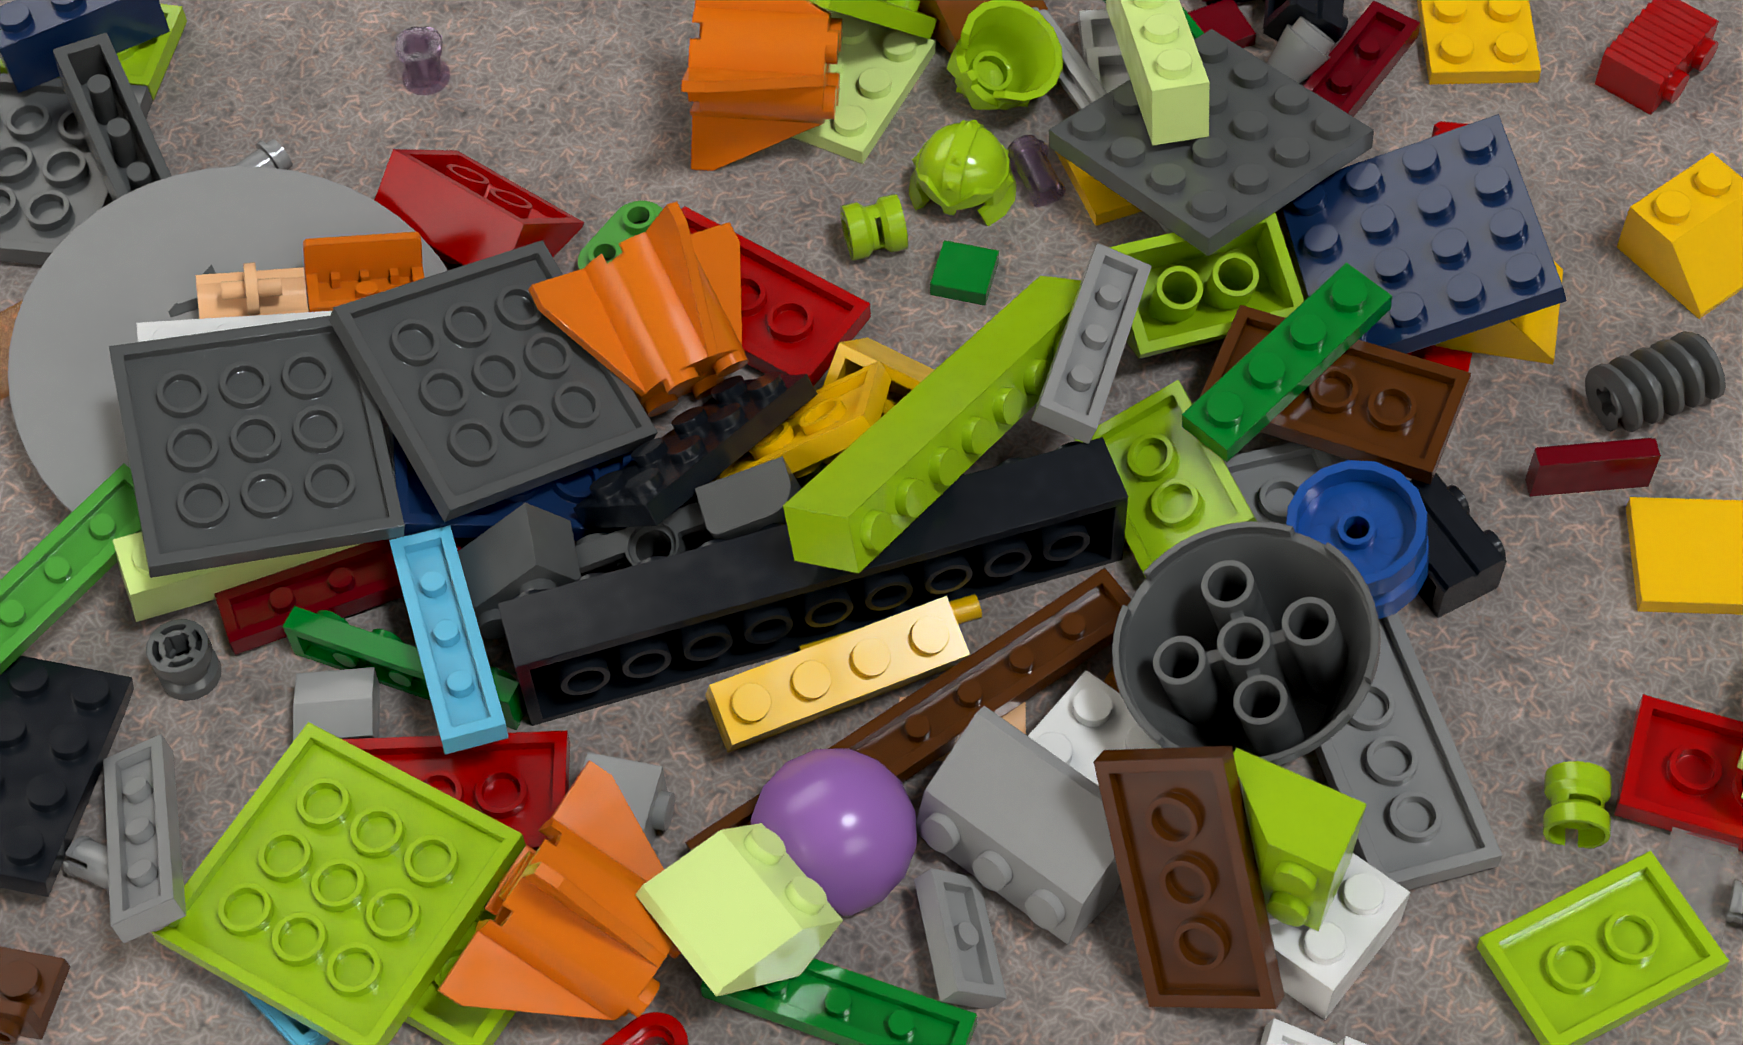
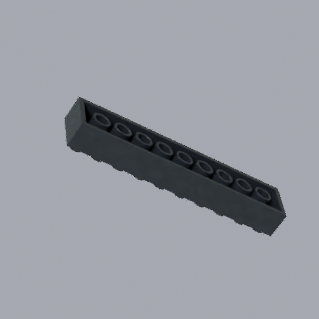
[498,437,1128,726]

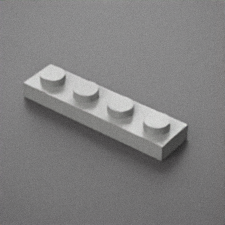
[1032,243,1152,444]
[103,734,186,943]

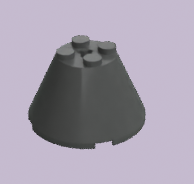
[1112,521,1381,765]

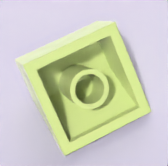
[635,823,843,997]

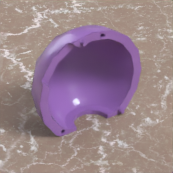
[751,748,917,916]

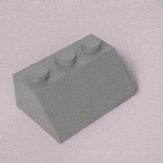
[916,706,1120,945]

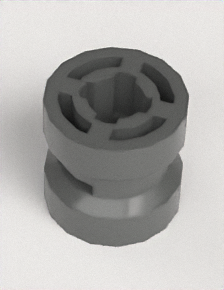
[146,619,221,701]

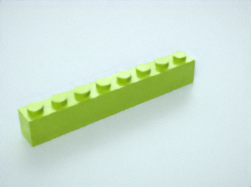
[783,275,1082,573]

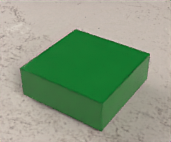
[930,240,999,306]

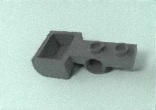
[575,456,802,577]

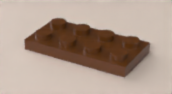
[1199,305,1471,485]
[1093,746,1285,1009]

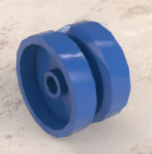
[1286,460,1429,619]

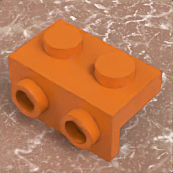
[303,232,425,312]

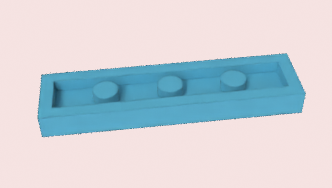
[389,525,509,755]

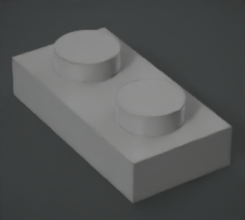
[914,868,1007,1009]

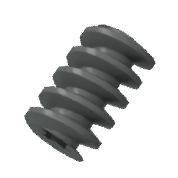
[1585,331,1726,432]

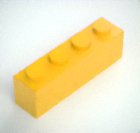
[705,596,970,753]

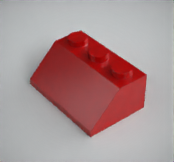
[374,149,585,265]

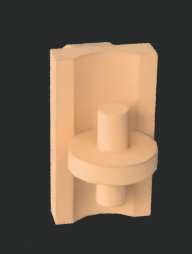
[195,262,309,319]

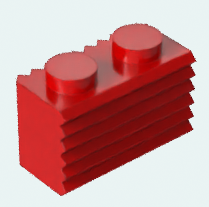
[1595,0,1719,115]

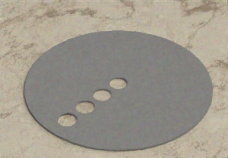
[8,166,448,513]

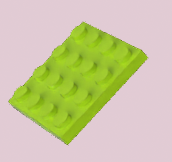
[151,722,526,1045]

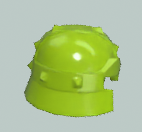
[947,0,1063,110]
[909,119,1017,226]

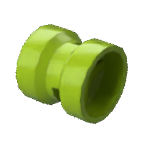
[840,194,908,261]
[1543,761,1612,849]

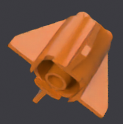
[681,0,843,171]
[528,201,749,417]
[437,761,681,1020]

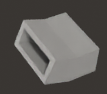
[293,667,380,741]

